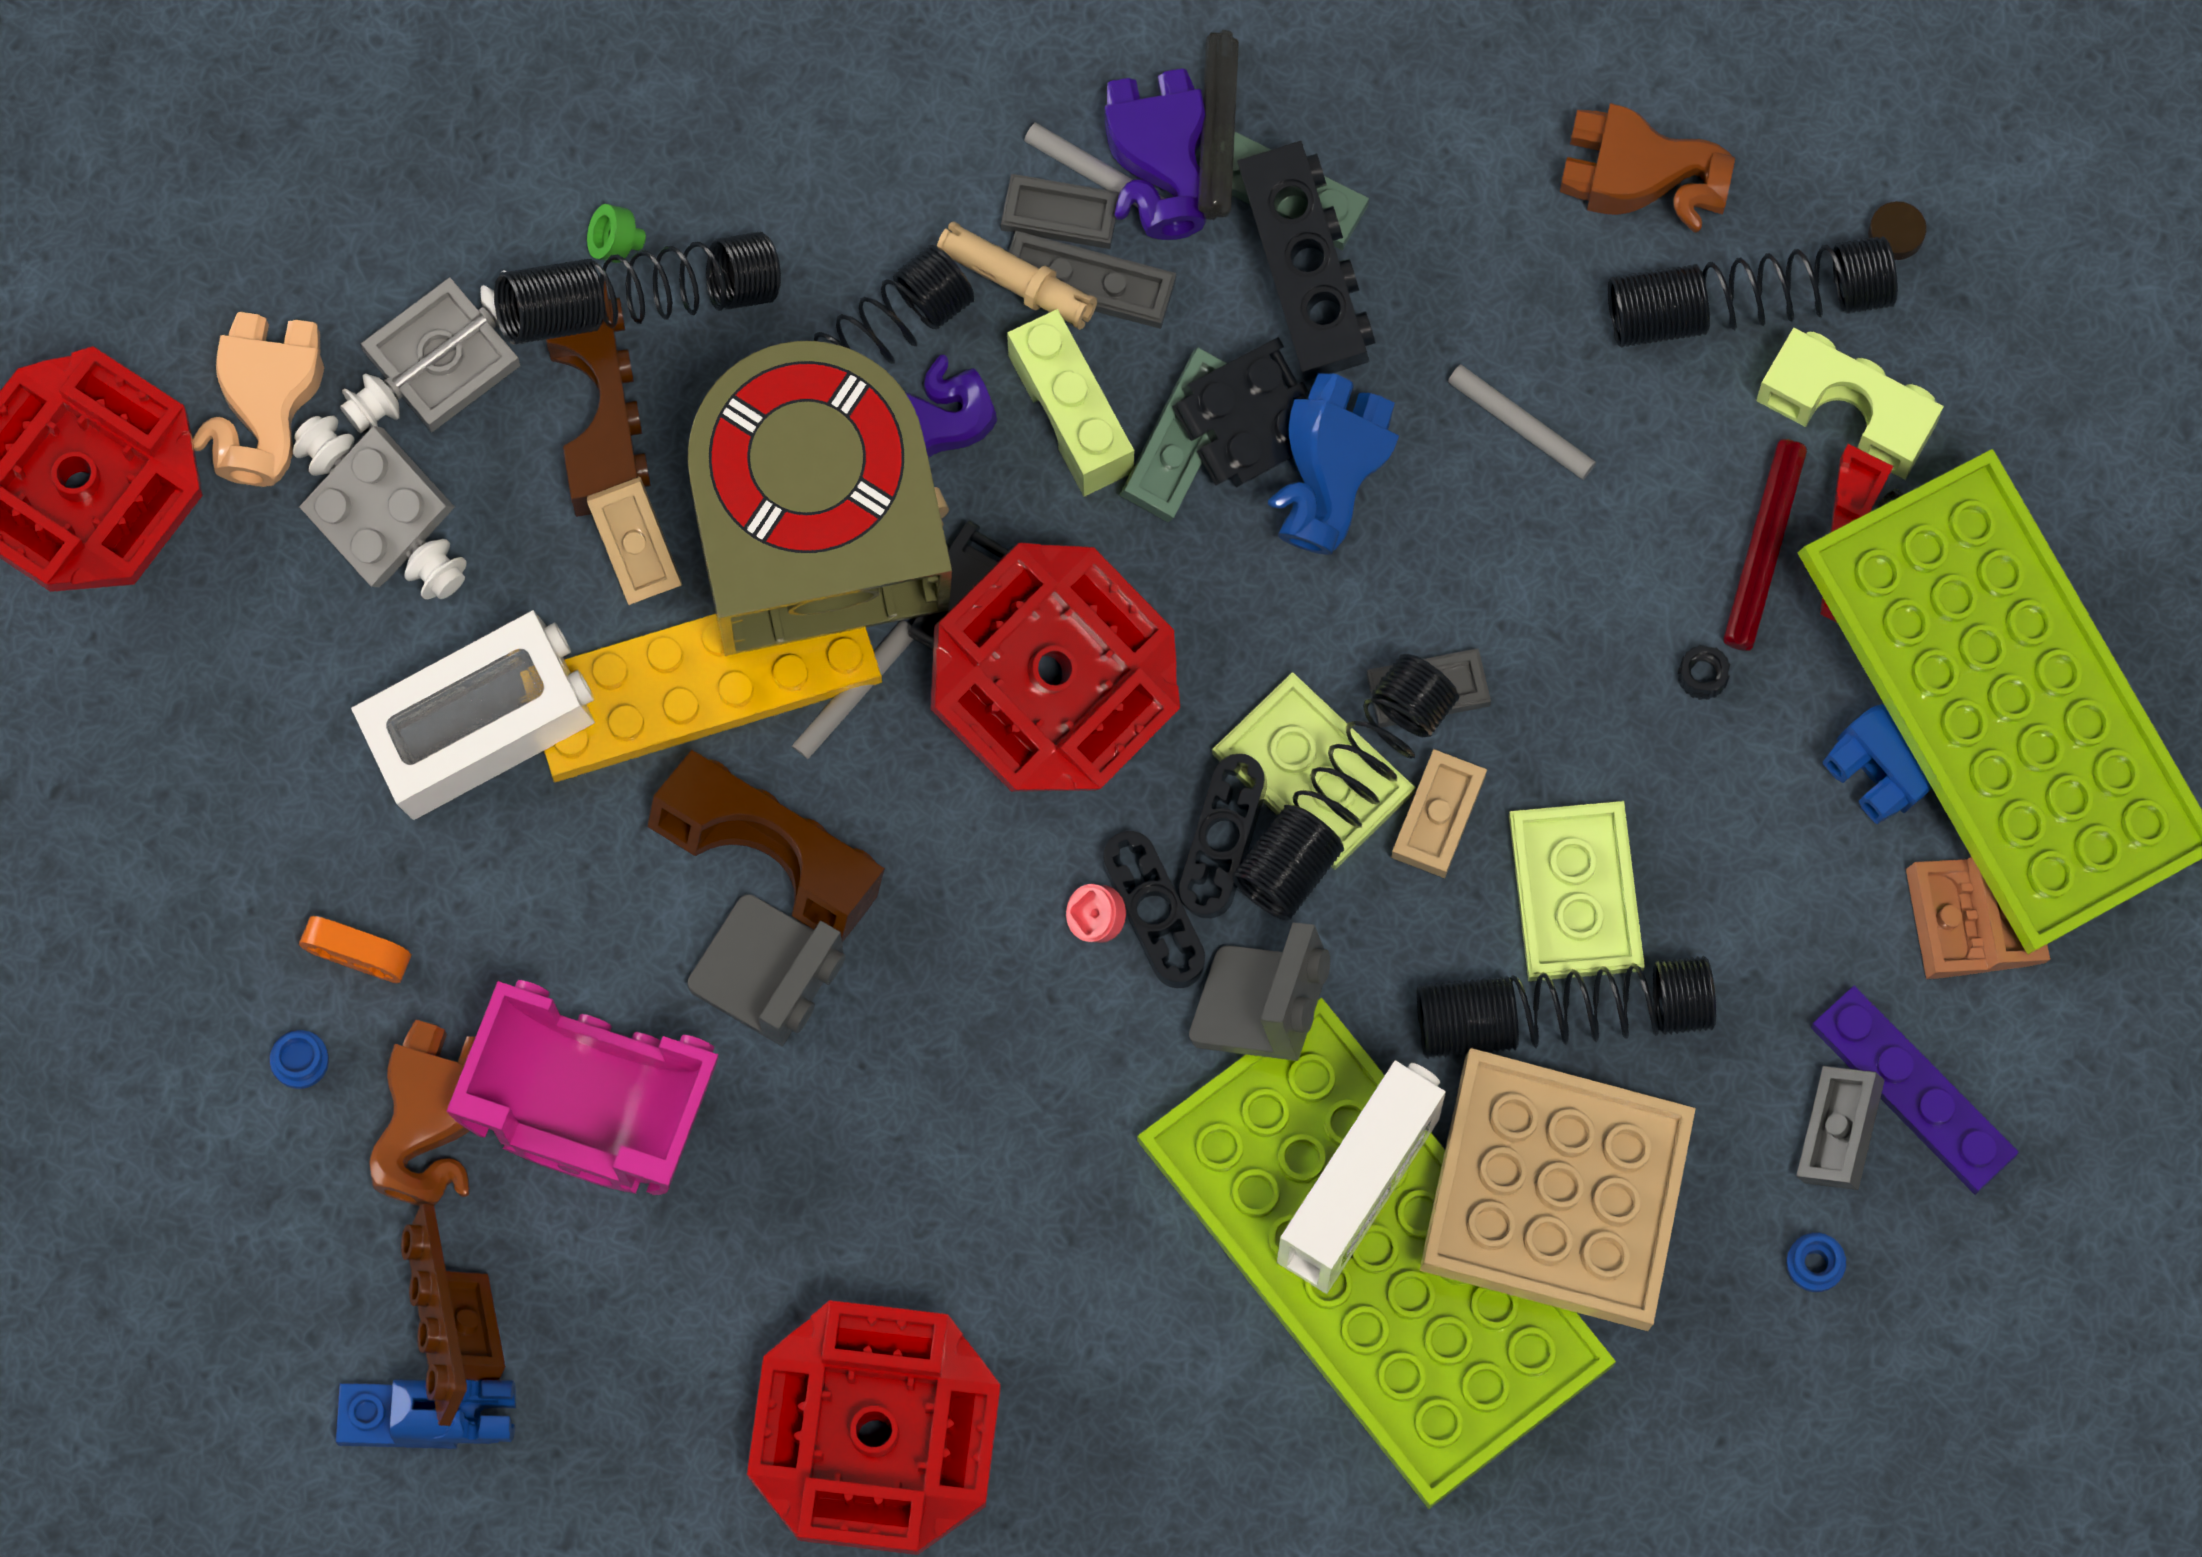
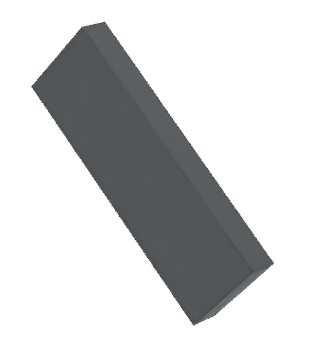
[1001,231,1176,329]

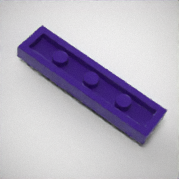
[1811,985,2019,1195]

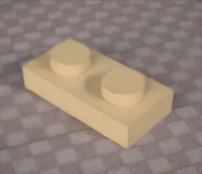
[587,477,682,605]
[1391,749,1487,878]

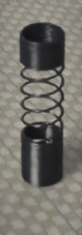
[494,232,781,345]
[1608,236,1898,348]
[814,245,974,364]
[1232,654,1459,920]
[1417,955,1716,1059]

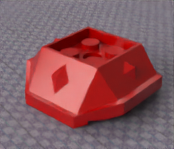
[0,346,203,592]
[931,543,1180,792]
[747,1300,1001,1555]

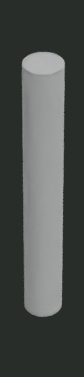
[1024,122,1166,208]
[1448,364,1596,480]
[791,620,914,759]

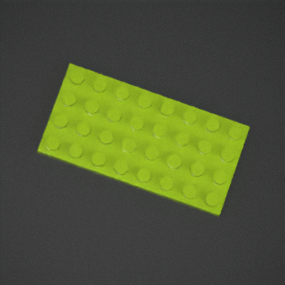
[1797,449,2202,955]
[1137,997,1616,1509]

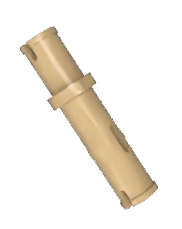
[937,221,1097,330]

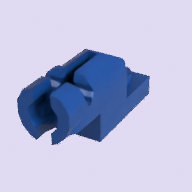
[336,1379,516,1449]

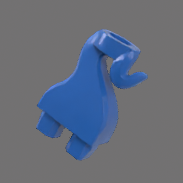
[1268,373,1399,555]
[1822,704,1932,824]

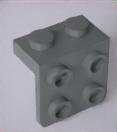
[688,895,846,1047]
[1189,922,1330,1061]

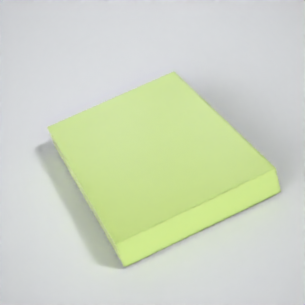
[1212,672,1416,870]
[1509,801,1645,981]

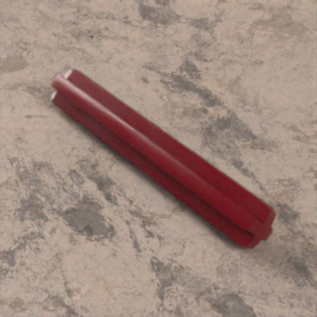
[1723,439,1807,651]

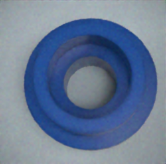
[1786,1233,1846,1292]

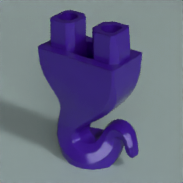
[1105,68,1211,240]
[905,355,997,458]

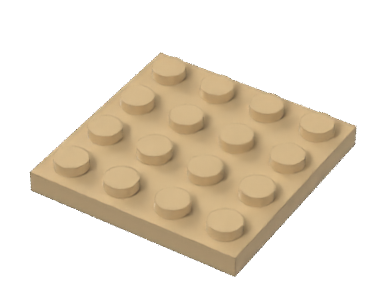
[1419,1048,1696,1331]

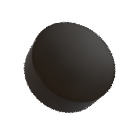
[1868,201,1926,260]

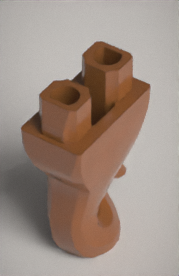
[1560,103,1735,233]
[369,1020,475,1206]

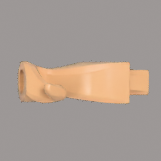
[192,312,324,487]

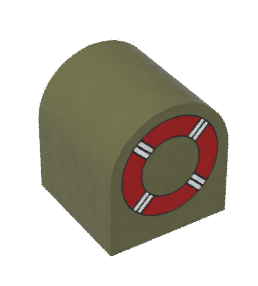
[688,341,952,656]

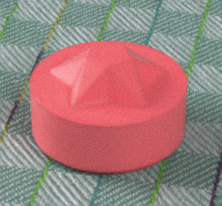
[1066,884,1126,943]

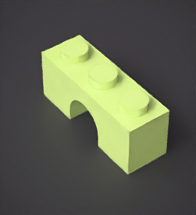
[1007,309,1134,496]
[1756,328,1944,480]

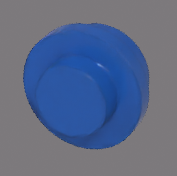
[270,1030,329,1089]

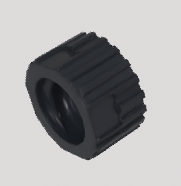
[1678,645,1730,700]

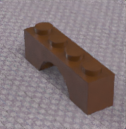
[546,281,651,517]
[647,750,885,943]

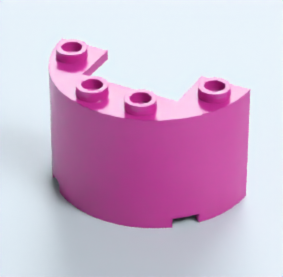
[447,980,719,1195]

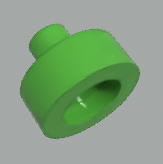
[587,204,646,263]

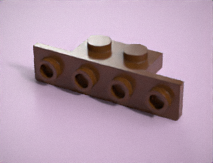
[401,1204,506,1426]

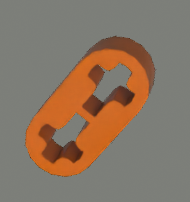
[299,916,412,983]

